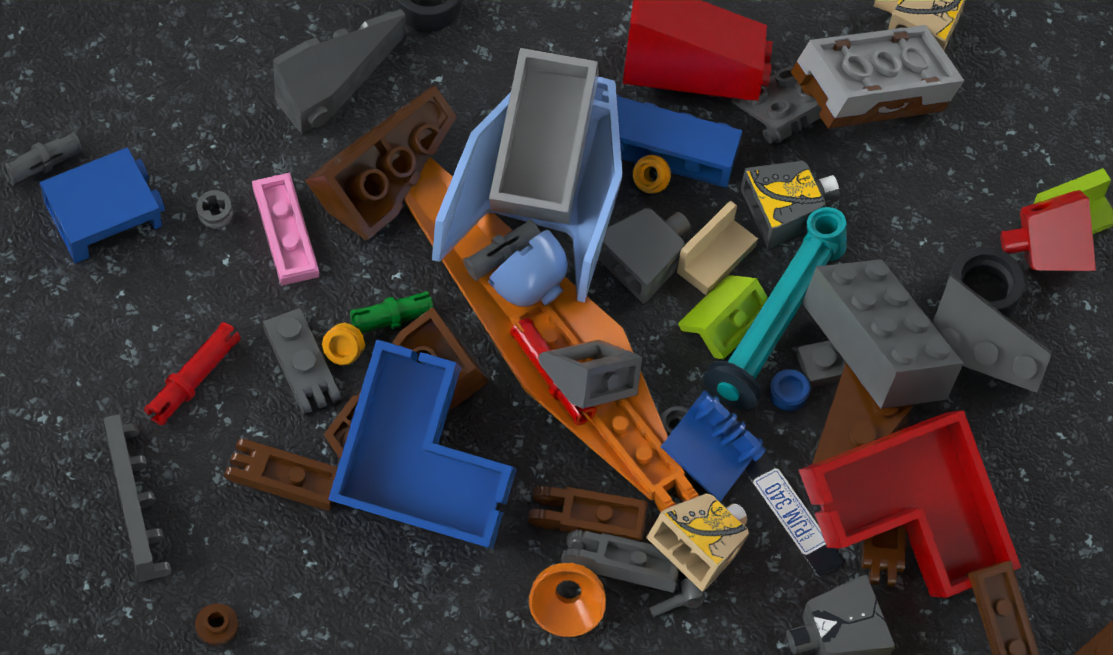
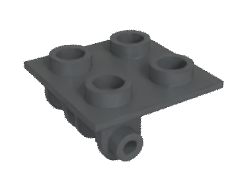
[731,65,821,144]

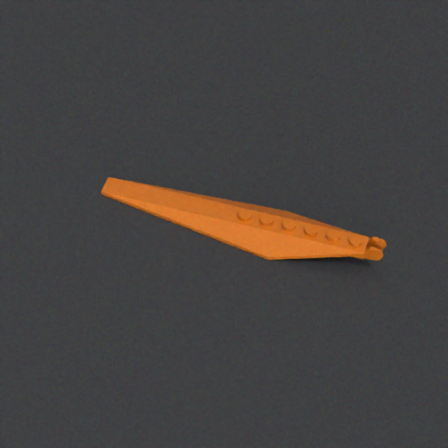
[404,157,699,513]

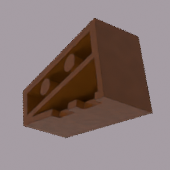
[805,363,913,490]

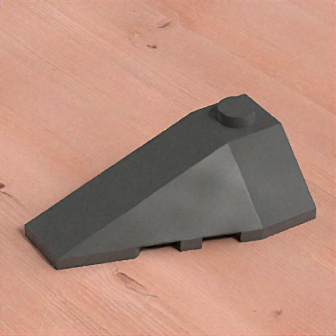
[273,9,405,134]

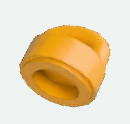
[322,323,365,365]

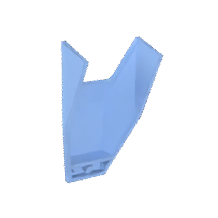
[432,77,622,303]

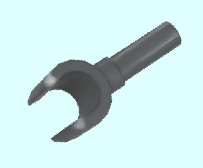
[649,578,705,617]

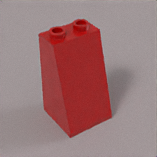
[622,0,773,101]

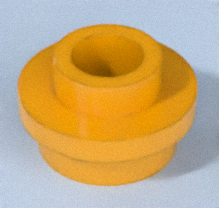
[633,155,671,194]

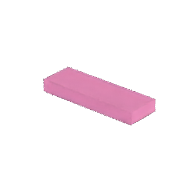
[252,173,319,286]

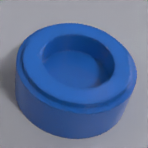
[769,369,811,411]

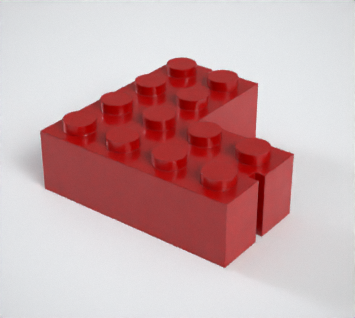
[799,410,1021,598]

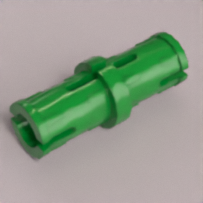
[350,291,434,333]

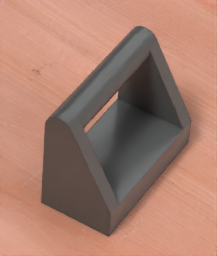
[539,340,642,408]

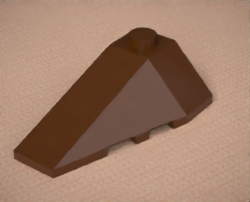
[305,85,457,240]
[324,307,489,459]

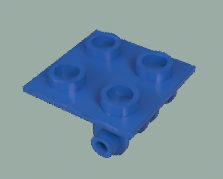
[660,390,766,502]

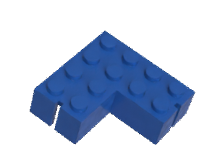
[328,340,517,549]

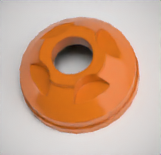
[529,563,606,637]

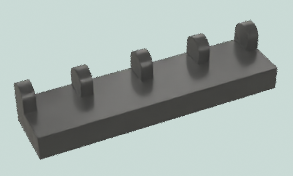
[103,414,172,582]

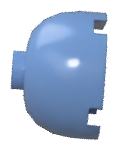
[488,230,568,307]

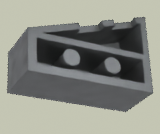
[932,273,1051,393]

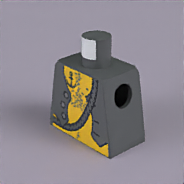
[741,161,840,249]

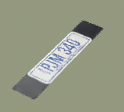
[745,451,844,577]

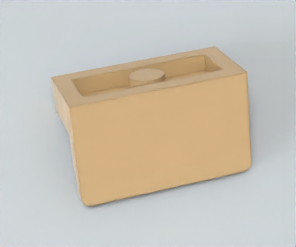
[677,201,758,295]

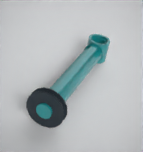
[703,207,847,410]

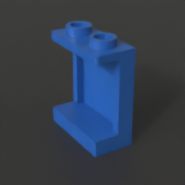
[40,147,165,263]

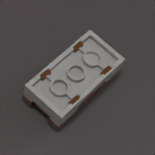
[790,25,965,129]

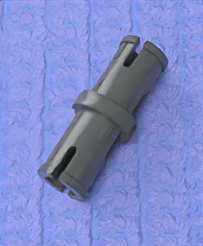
[1,130,83,186]
[463,219,541,281]

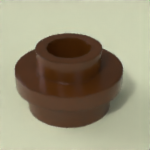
[195,603,238,645]

